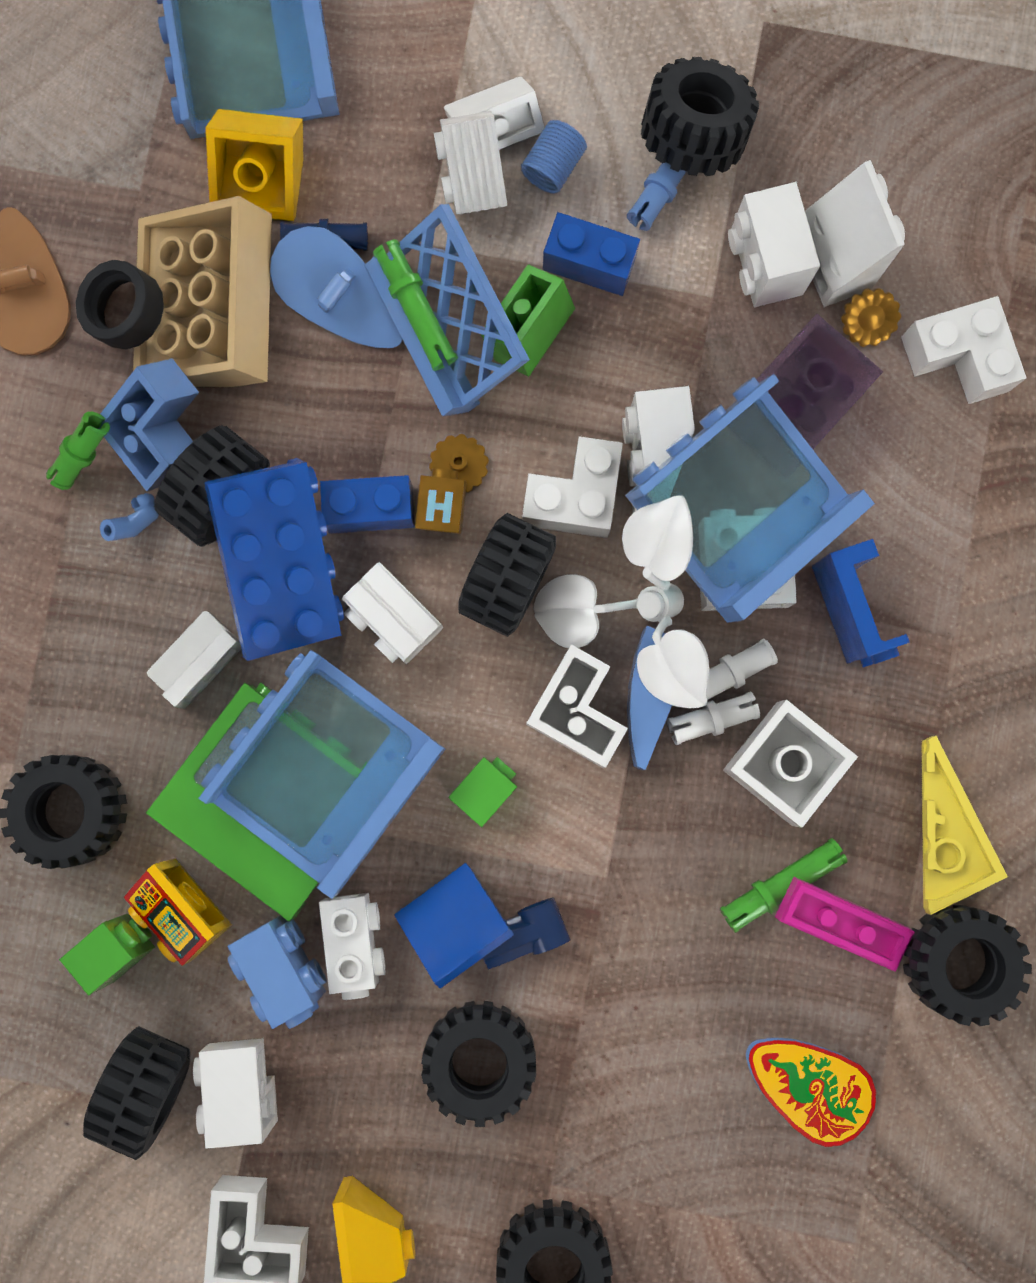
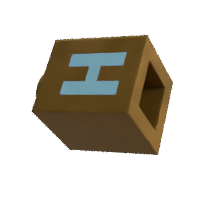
[415,468,467,534]

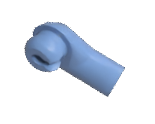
[100,493,159,541]

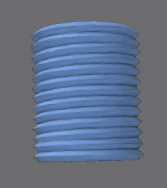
[521,120,587,193]

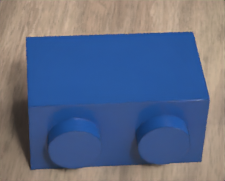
[543,212,640,296]
[320,475,415,534]

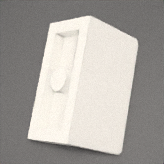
[444,77,545,150]
[147,611,241,709]

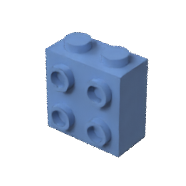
[227,915,327,1029]

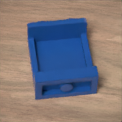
[812,539,910,667]

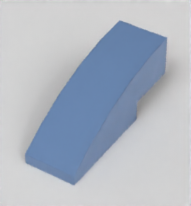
[627,626,672,770]

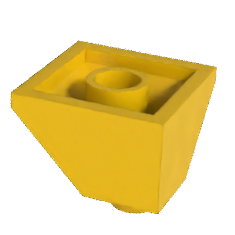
[332,1176,415,1283]

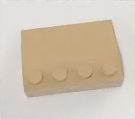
[133,196,272,387]

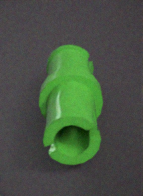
[46,412,110,490]

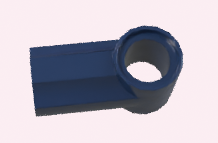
[483,897,571,970]

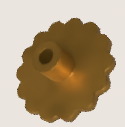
[841,288,902,347]
[429,434,489,493]

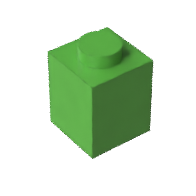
[448,757,517,828]

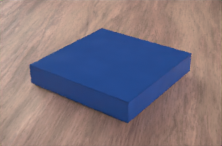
[394,863,514,989]

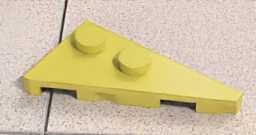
[922,736,1008,915]

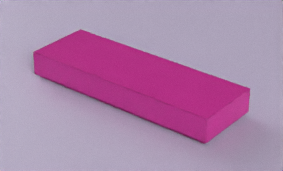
[775,877,914,972]

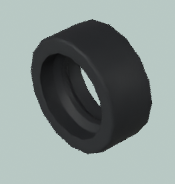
[75,260,164,350]

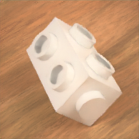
[319,893,385,1000]

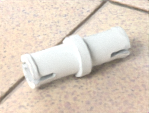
[707,638,778,700]
[667,691,760,745]

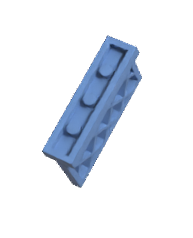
[365,204,530,417]

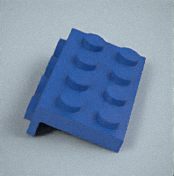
[204,458,344,661]

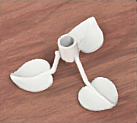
[533,495,709,708]

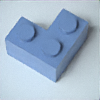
[99,358,199,491]

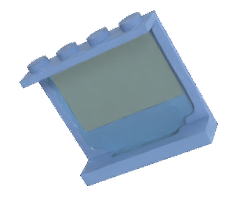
[157,0,340,139]
[625,374,875,623]
[198,650,446,899]

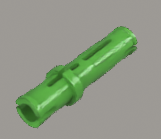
[373,239,458,371]
[720,838,848,933]

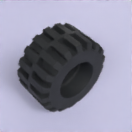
[641,57,759,176]
[154,425,270,547]
[458,513,556,637]
[0,755,127,869]
[903,905,1032,1026]
[421,1001,536,1127]
[83,1026,190,1160]
[496,1199,613,1283]

